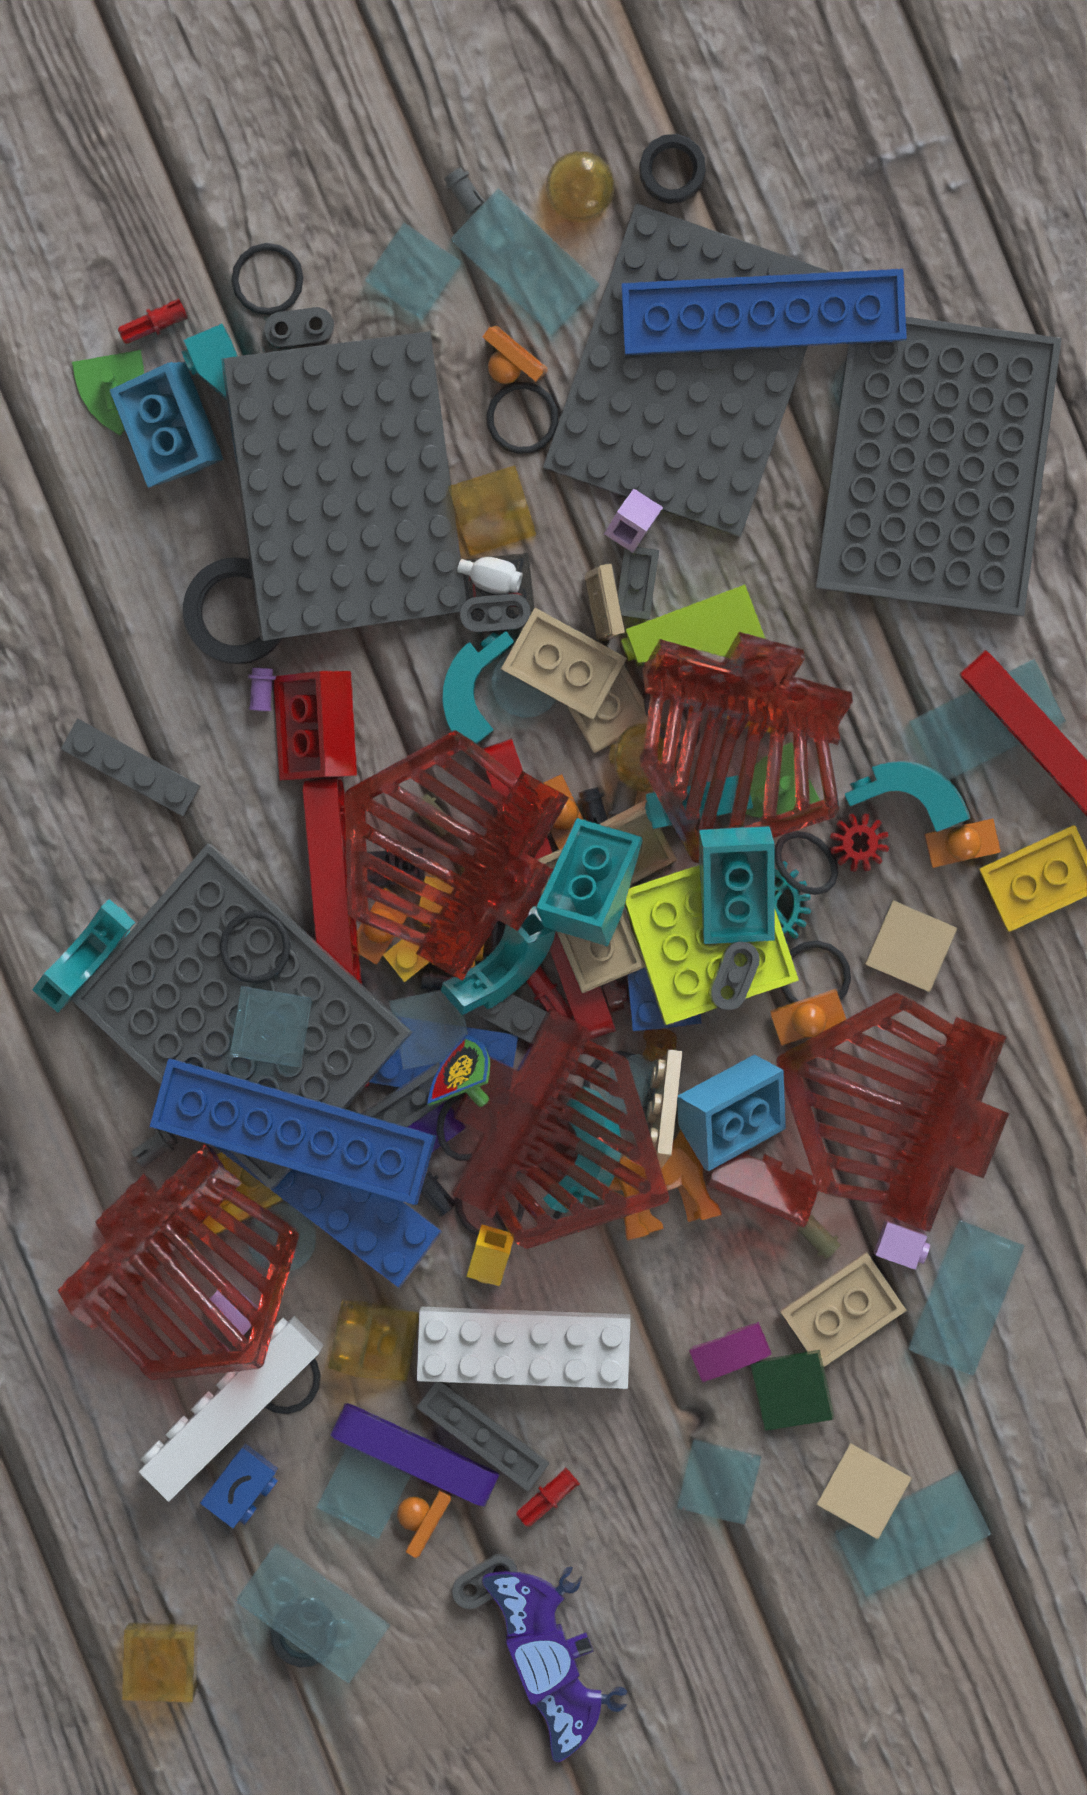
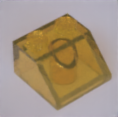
[448,465,537,556]
[328,1299,419,1381]

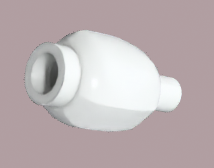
[457,557,523,595]

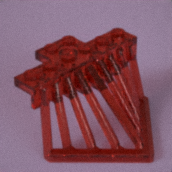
[639,632,853,863]
[345,730,569,981]
[776,993,1009,1232]
[451,1008,669,1249]
[57,1144,299,1380]

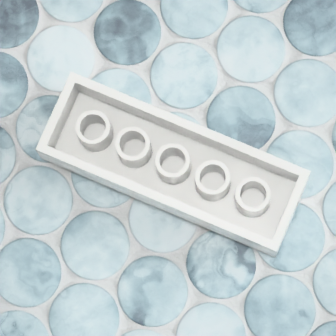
[417,1307,630,1389]
[139,1316,324,1502]

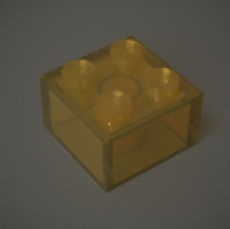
[122,1623,198,1702]

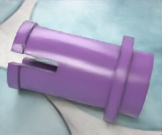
[248,667,276,711]

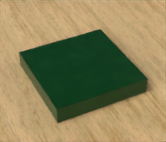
[750,1350,835,1431]

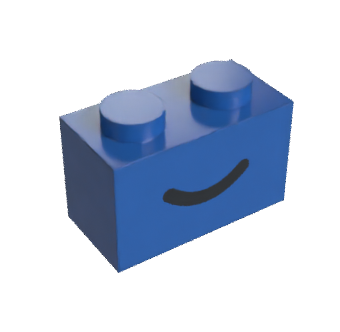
[200,1443,278,1528]

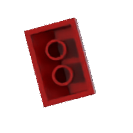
[274,671,357,781]

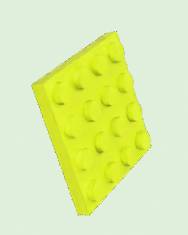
[625,865,799,1025]

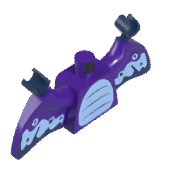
[482,1567,628,1762]

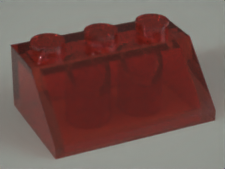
[706,1148,820,1228]

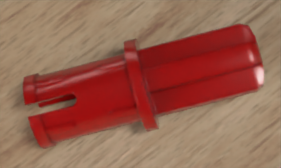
[118,298,188,344]
[526,966,573,1025]
[516,1467,580,1527]

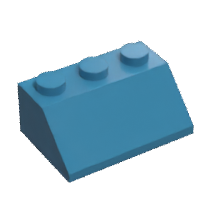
[110,362,224,488]
[677,1054,786,1171]

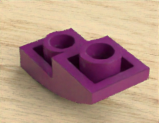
[689,1322,772,1382]

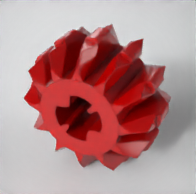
[830,813,889,872]

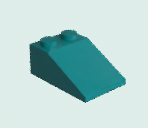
[181,323,238,400]
[536,818,643,947]
[699,826,775,944]

